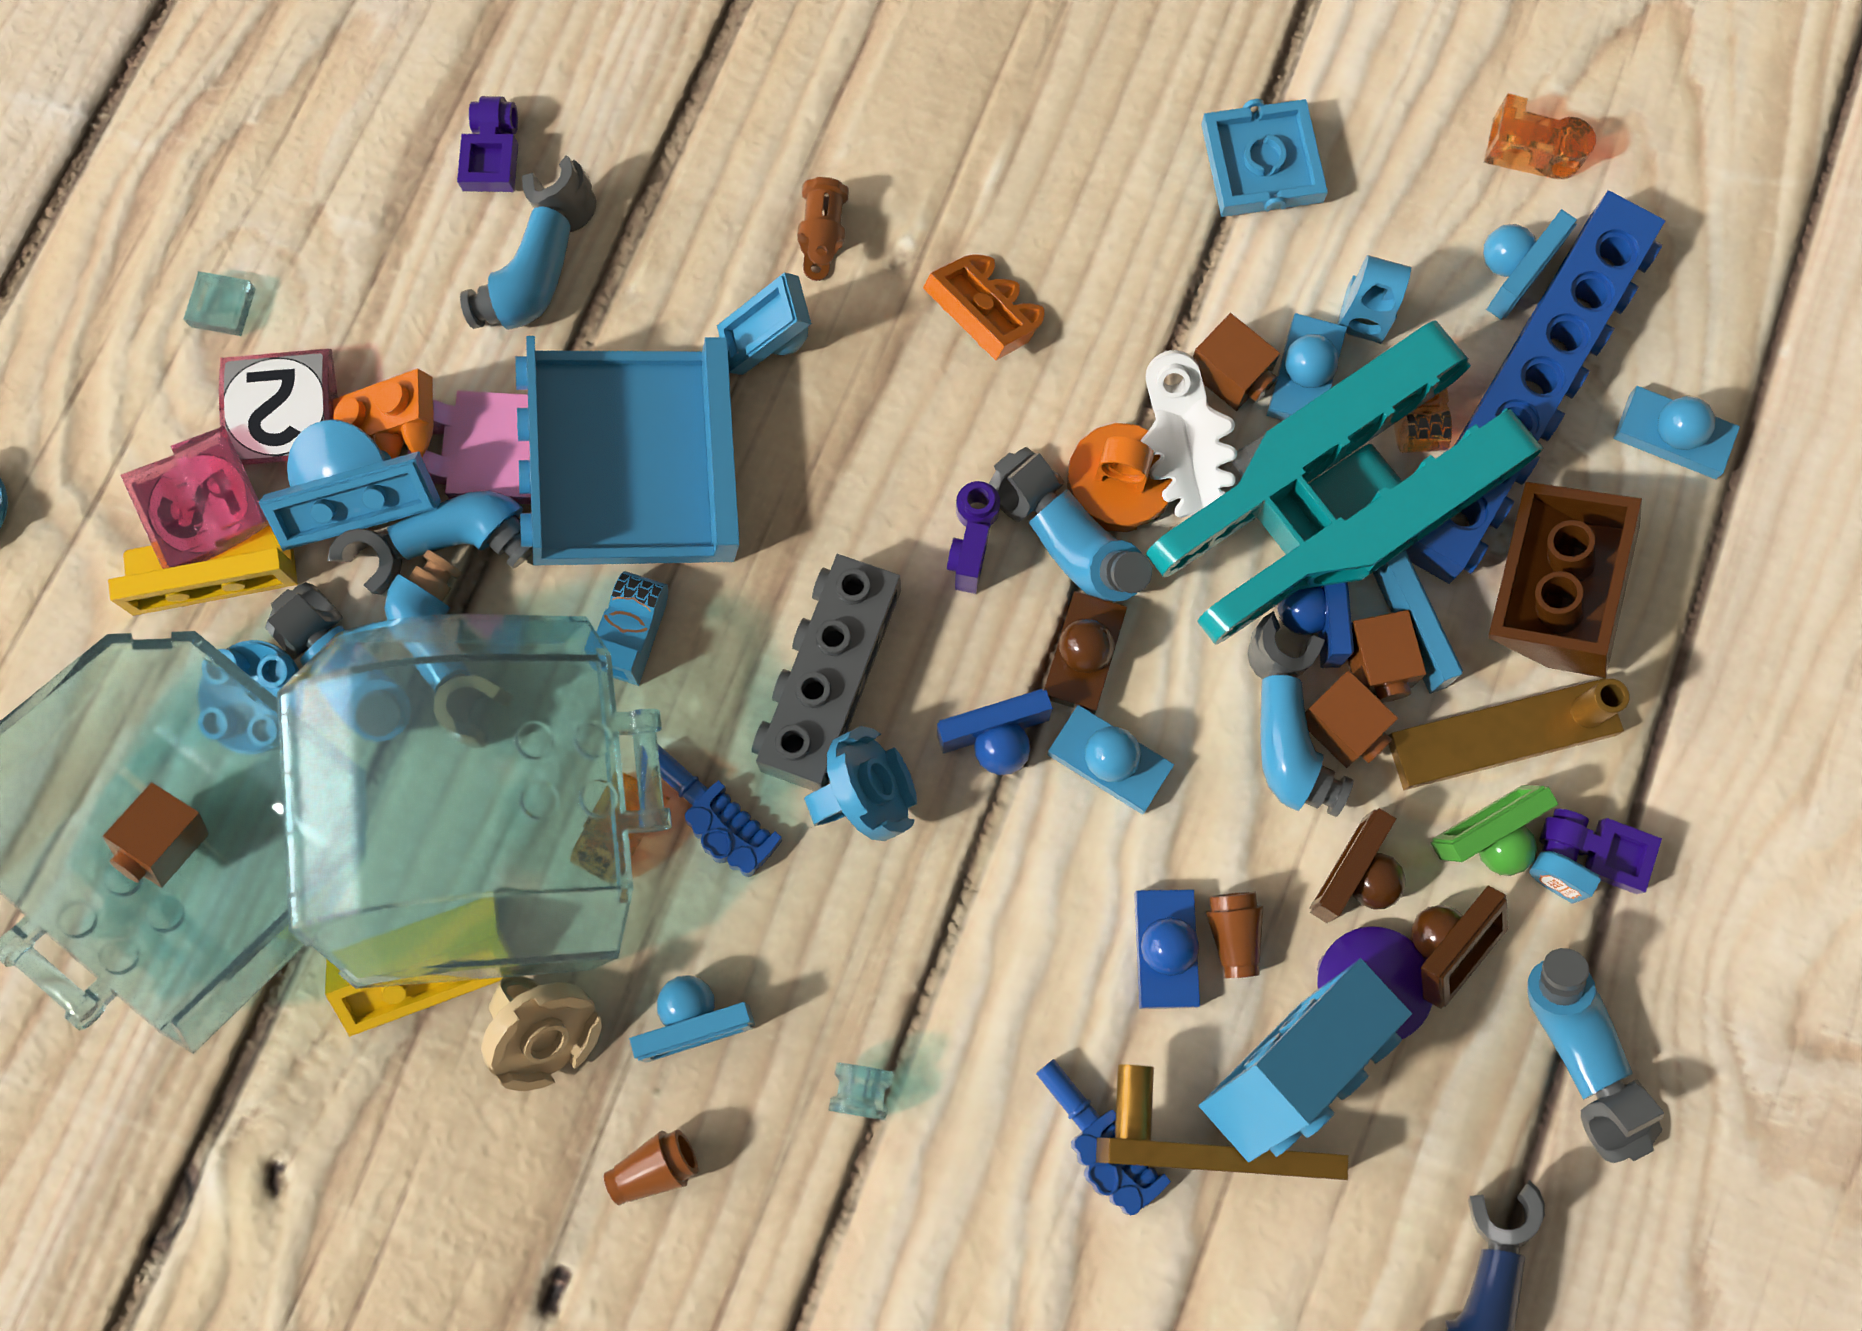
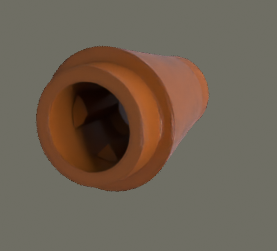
[1205,892,1263,978]
[604,1129,698,1206]

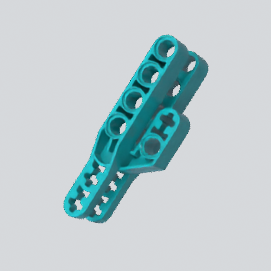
[1146,320,1544,645]

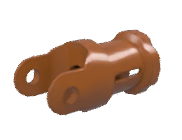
[797,177,849,281]

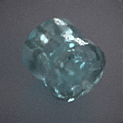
[828,1062,894,1121]

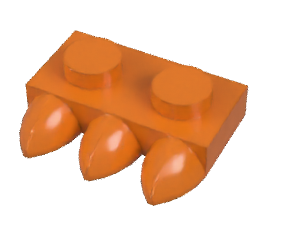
[923,254,1045,360]
[333,368,434,459]

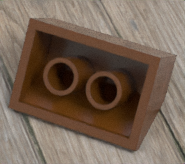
[1489,481,1642,678]

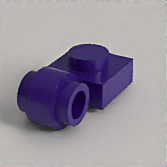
[457,96,518,192]
[947,481,1000,594]
[1539,809,1662,894]

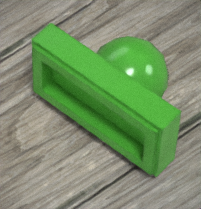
[1430,785,1559,876]

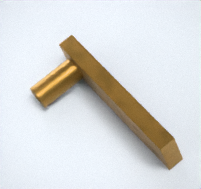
[1388,678,1630,791]
[1096,1064,1348,1180]

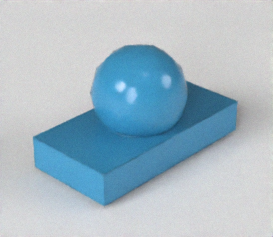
[1483,209,1577,320]
[717,272,812,375]
[1266,313,1347,420]
[1613,386,1740,480]
[1047,705,1175,815]
[629,975,755,1063]

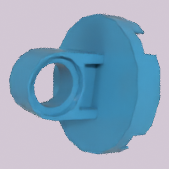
[804,726,917,841]

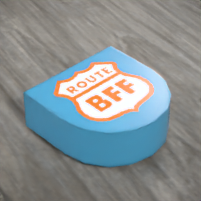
[1529,851,1601,904]

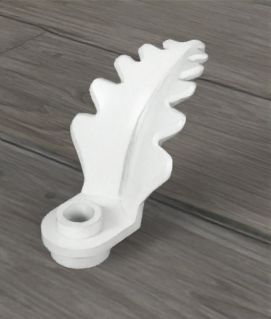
[1141,350,1237,518]

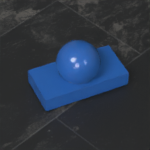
[1277,582,1354,668]
[937,689,1053,775]
[1134,890,1200,1009]

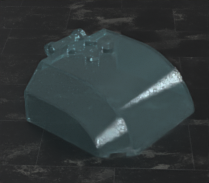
[277,614,672,989]
[0,631,368,1054]

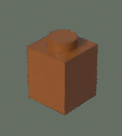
[1193,312,1280,412]
[1348,610,1426,703]
[1305,670,1398,768]
[102,782,209,888]

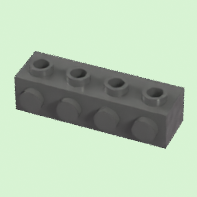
[752,554,901,791]

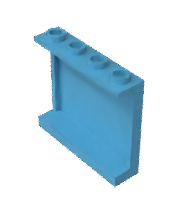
[515,336,740,566]

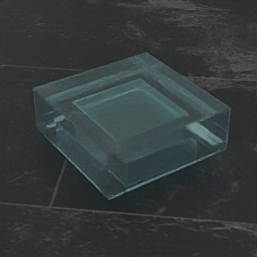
[183,271,256,336]

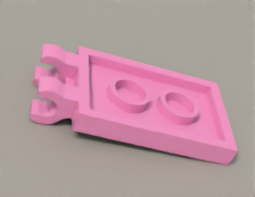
[408,391,531,504]

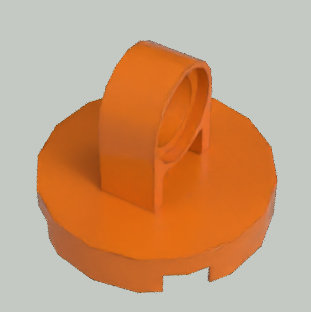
[1067,423,1173,532]

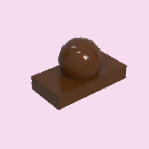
[1044,591,1127,714]
[1309,808,1406,923]
[1411,885,1508,1009]

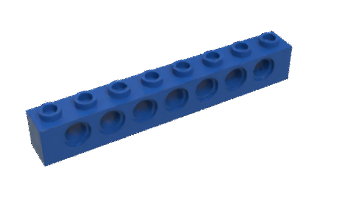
[1406,190,1666,584]

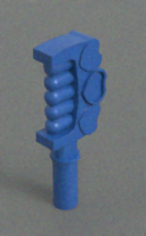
[643,744,782,877]
[1036,1059,1171,1215]

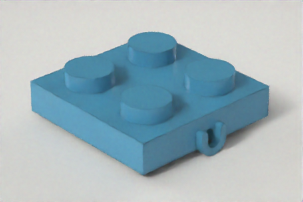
[1201,99,1328,217]

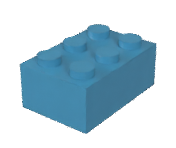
[1198,958,1412,1163]

